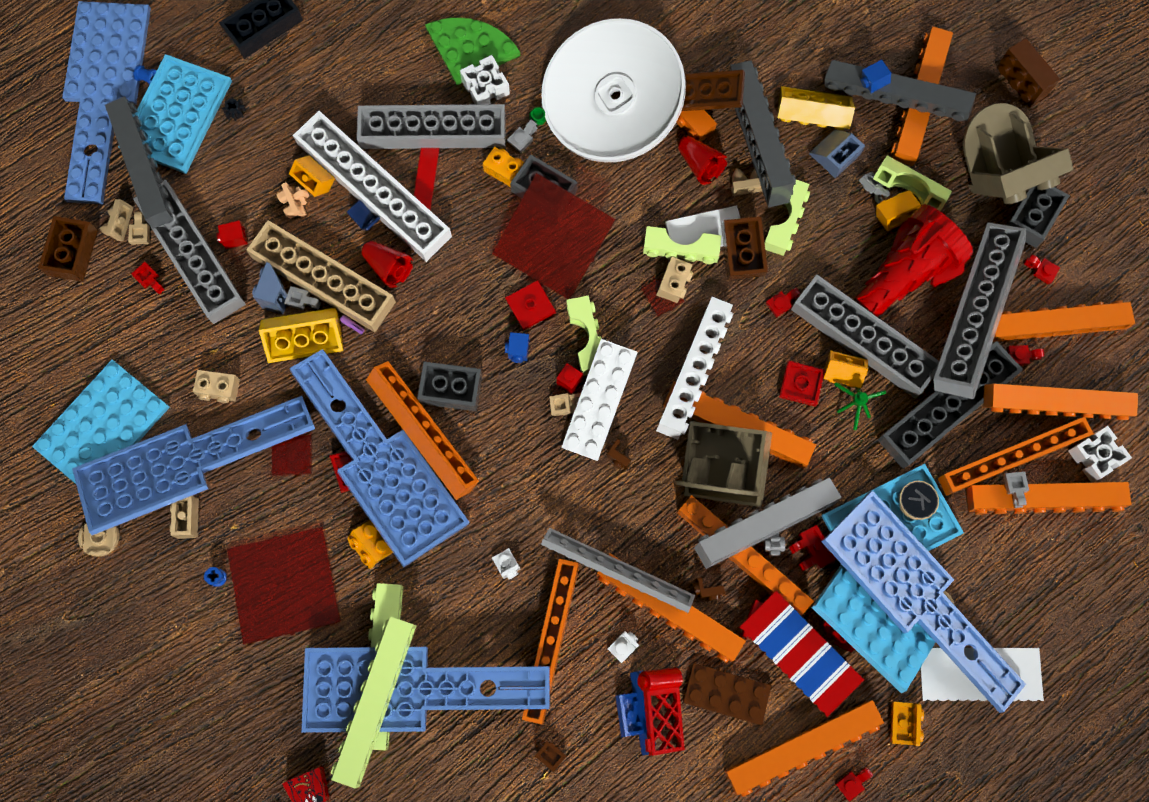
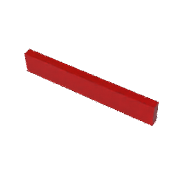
[414,148,440,211]

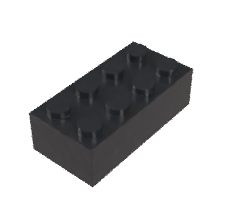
[219,0,303,59]

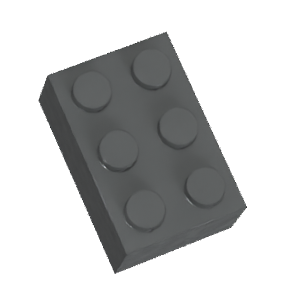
[510,154,577,220]
[1006,186,1070,248]
[417,362,482,411]

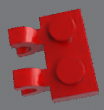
[788,525,837,571]

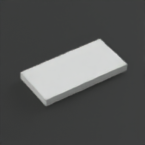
[665,206,740,247]

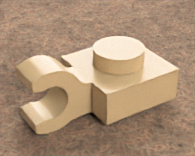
[128,212,150,245]

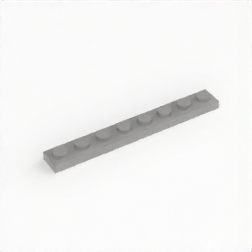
[541,528,695,613]

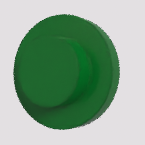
[529,107,546,126]

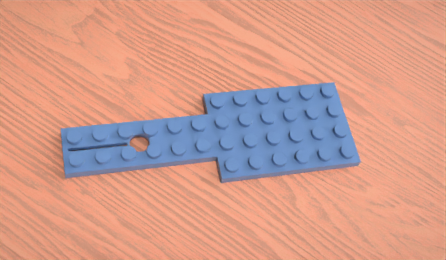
[62,1,151,204]
[290,349,469,568]
[72,396,315,535]
[821,490,1026,713]
[301,647,550,732]

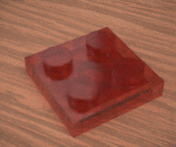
[272,435,312,476]

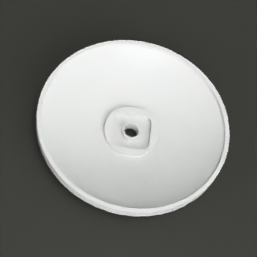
[541,18,686,162]

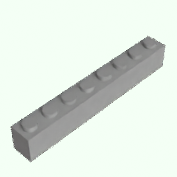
[694,478,842,569]

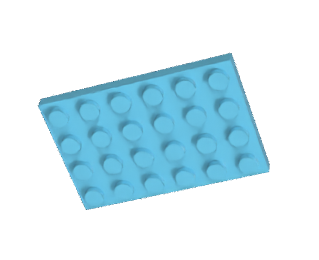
[118,54,232,174]
[32,360,170,484]
[821,464,964,551]
[811,564,936,693]

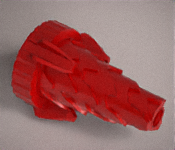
[855,204,973,317]

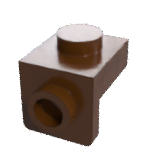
[606,439,631,470]
[694,577,725,601]
[535,740,567,772]

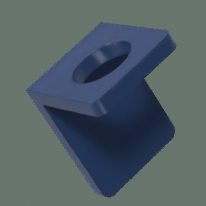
[347,200,380,231]

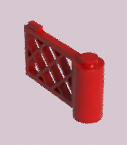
[637,667,685,756]

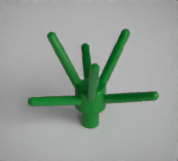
[834,382,886,431]

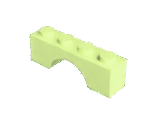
[873,156,952,211]
[765,180,810,256]
[643,226,721,264]
[566,295,602,376]

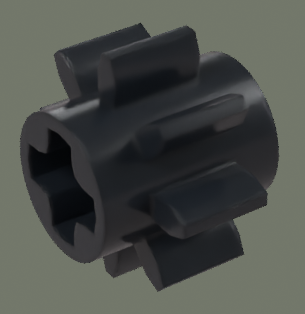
[222,97,246,121]

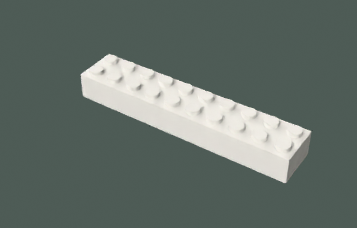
[293,111,452,262]

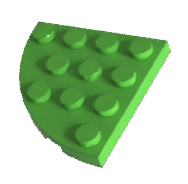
[425,18,520,85]

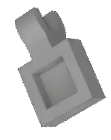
[507,119,538,153]
[859,171,890,204]
[284,286,321,310]
[1003,472,1029,508]

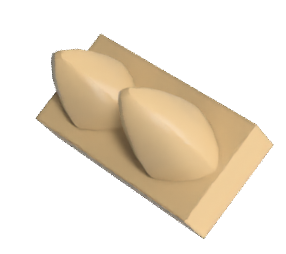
[731,168,762,196]
[100,199,134,241]

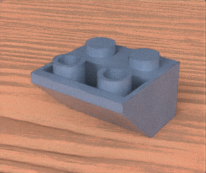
[809,129,865,178]
[252,262,287,315]

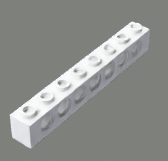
[656,297,734,440]

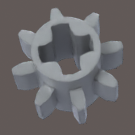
[763,533,785,556]

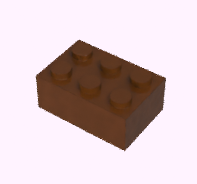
[997,38,1060,107]
[38,216,98,282]
[721,216,768,280]

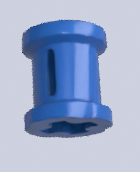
[133,65,157,85]
[204,567,227,587]

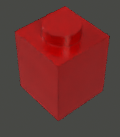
[216,220,248,249]
[556,363,583,394]

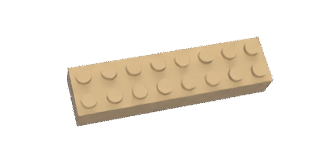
[246,220,396,333]

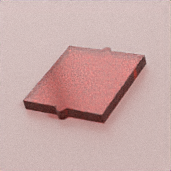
[641,277,684,316]

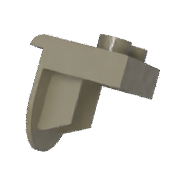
[963,103,1074,204]
[673,421,772,507]

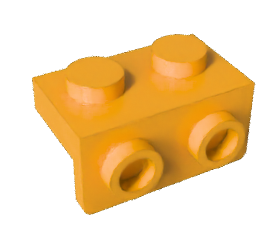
[347,520,392,569]
[890,702,924,746]

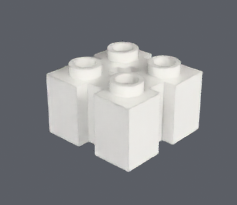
[460,55,510,105]
[1068,426,1132,483]

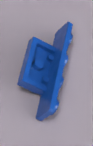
[615,671,656,755]

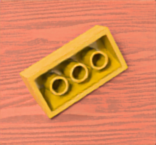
[777,86,855,130]
[259,308,343,363]

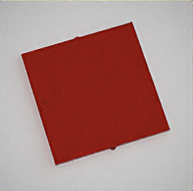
[492,173,616,299]
[227,527,341,645]

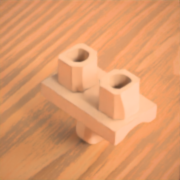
[276,182,309,218]

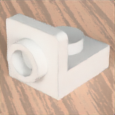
[492,548,521,580]
[608,631,639,663]

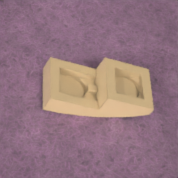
[549,393,581,416]

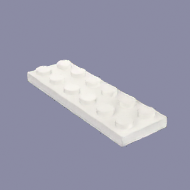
[561,339,638,461]

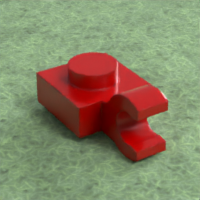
[1024,255,1060,285]
[131,262,165,295]
[766,288,801,318]
[1007,345,1044,366]
[835,767,873,802]

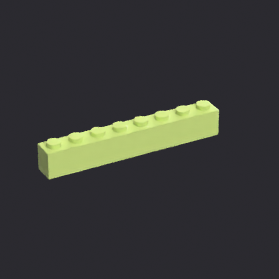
[368,583,403,750]
[331,617,416,788]

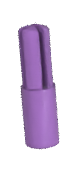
[340,315,364,334]

